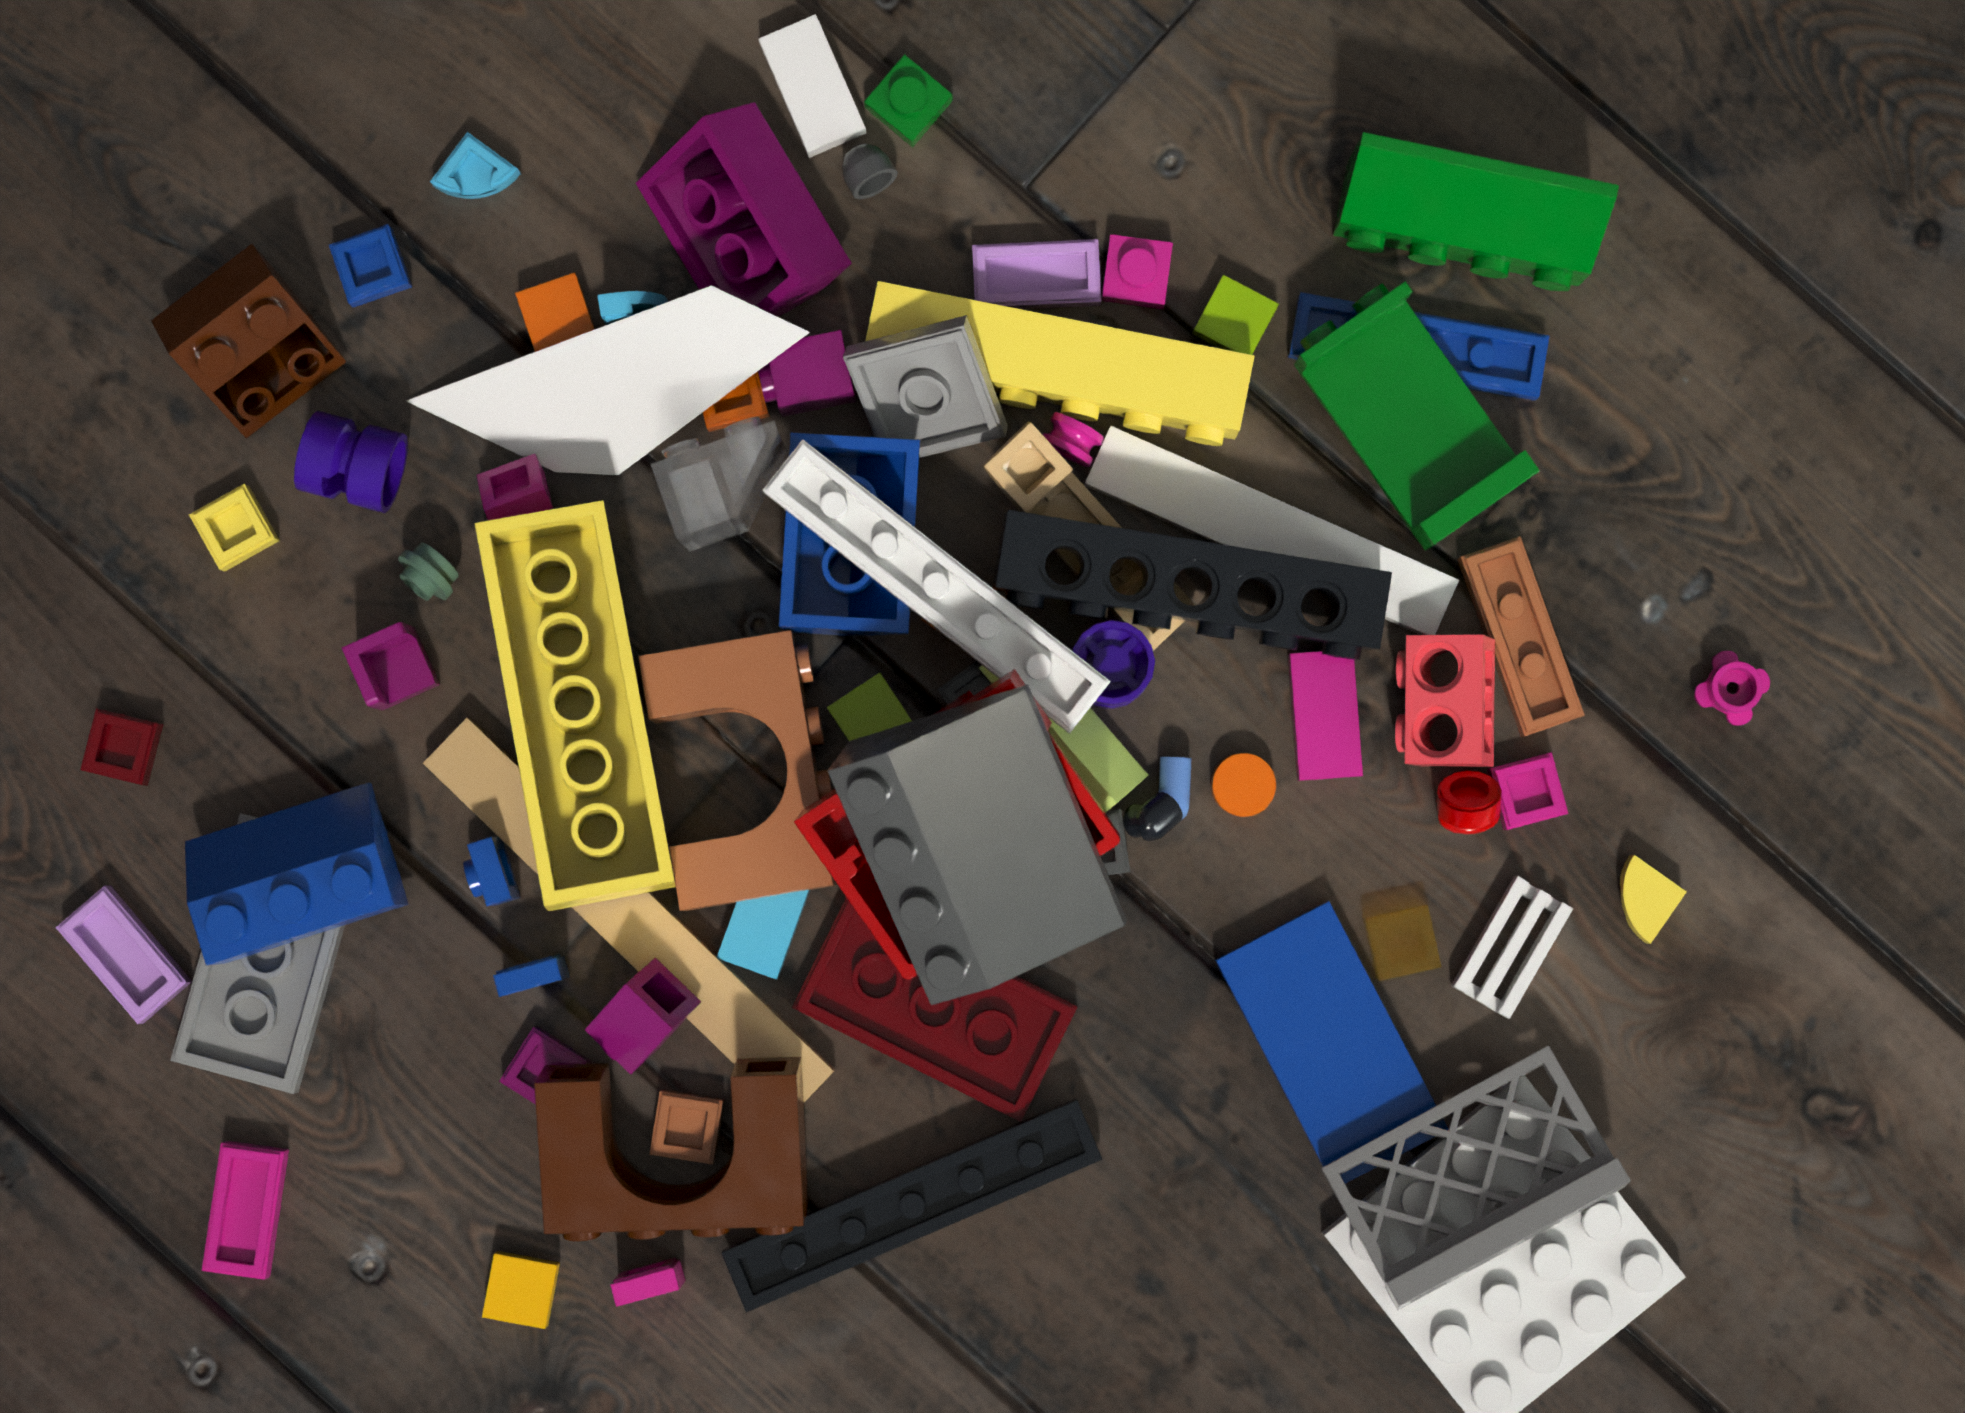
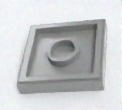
[843,315,1008,458]

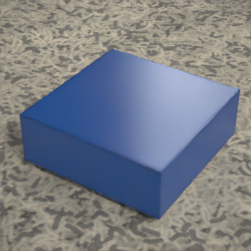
[329,224,412,308]
[493,954,570,997]

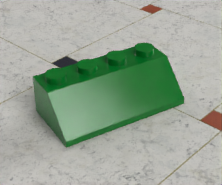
[1333,132,1619,291]

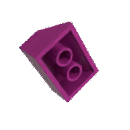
[635,102,852,317]

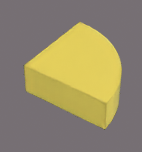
[1620,855,1687,944]

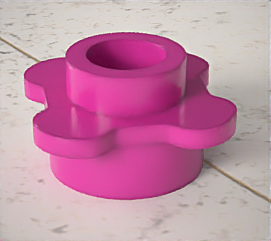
[1694,651,1770,726]

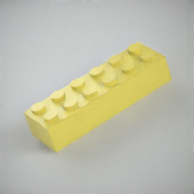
[475,500,676,911]

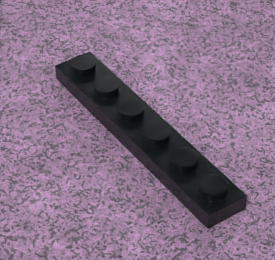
[721,1098,1103,1313]

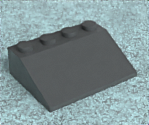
[827,684,1127,1005]

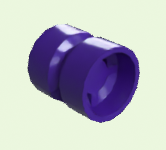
[294,411,408,513]
[1072,620,1155,709]

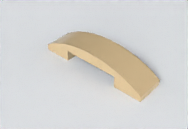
[982,421,1195,651]

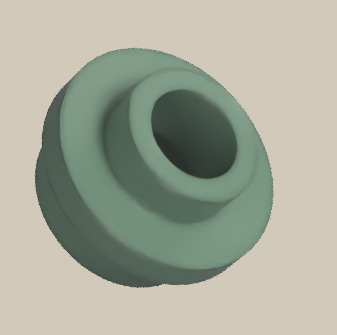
[398,542,459,601]

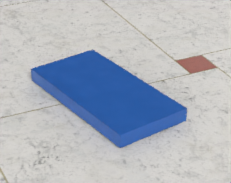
[1214,901,1449,1184]

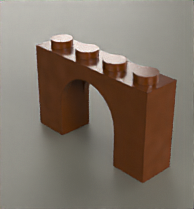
[534,1057,809,1241]

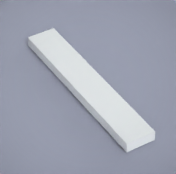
[1084,426,1459,635]
[762,440,1111,734]

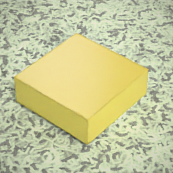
[189,484,280,572]

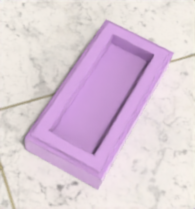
[972,239,1101,309]
[56,885,193,1024]

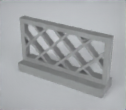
[1321,1045,1631,1310]

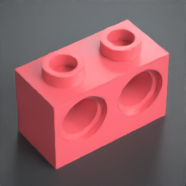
[1395,634,1495,767]

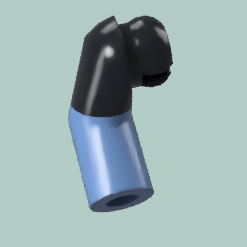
[1123,757,1192,841]

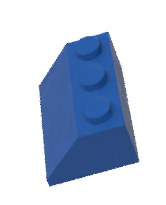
[779,433,920,636]
[185,782,409,966]

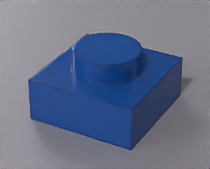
[463,837,521,906]

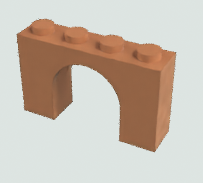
[638,630,837,911]

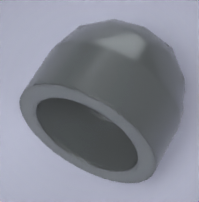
[842,143,898,199]

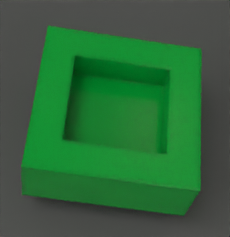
[864,54,953,148]

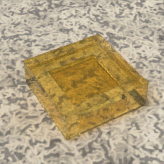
[1363,904,1442,981]

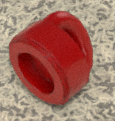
[1437,771,1502,834]

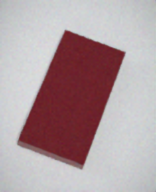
[792,897,1078,1122]

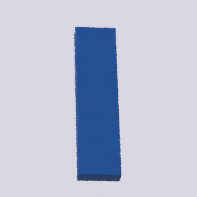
[1288,292,1550,401]

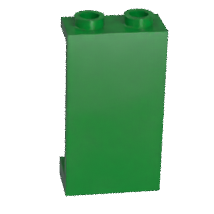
[1294,281,1540,551]

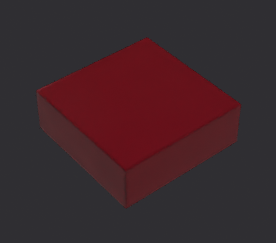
[80,708,164,786]

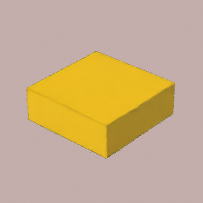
[482,1251,560,1329]

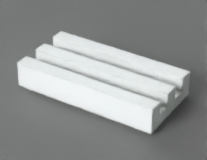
[1451,876,1573,1019]

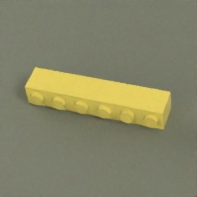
[866,281,1255,446]

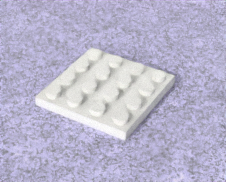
[1322,1075,1686,1413]

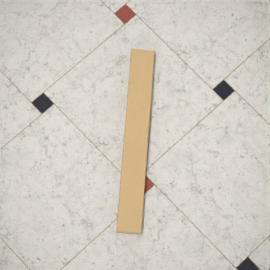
[423,717,835,1102]

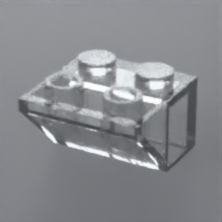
[650,417,787,552]

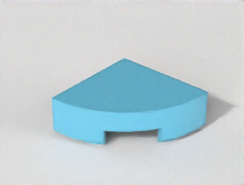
[430,132,521,199]
[597,291,668,325]

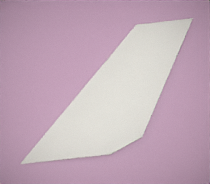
[406,285,810,475]

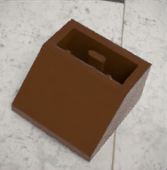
[151,244,346,438]

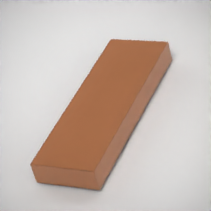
[1457,536,1585,737]

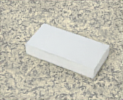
[758,14,866,158]

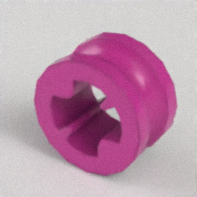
[1042,412,1104,467]

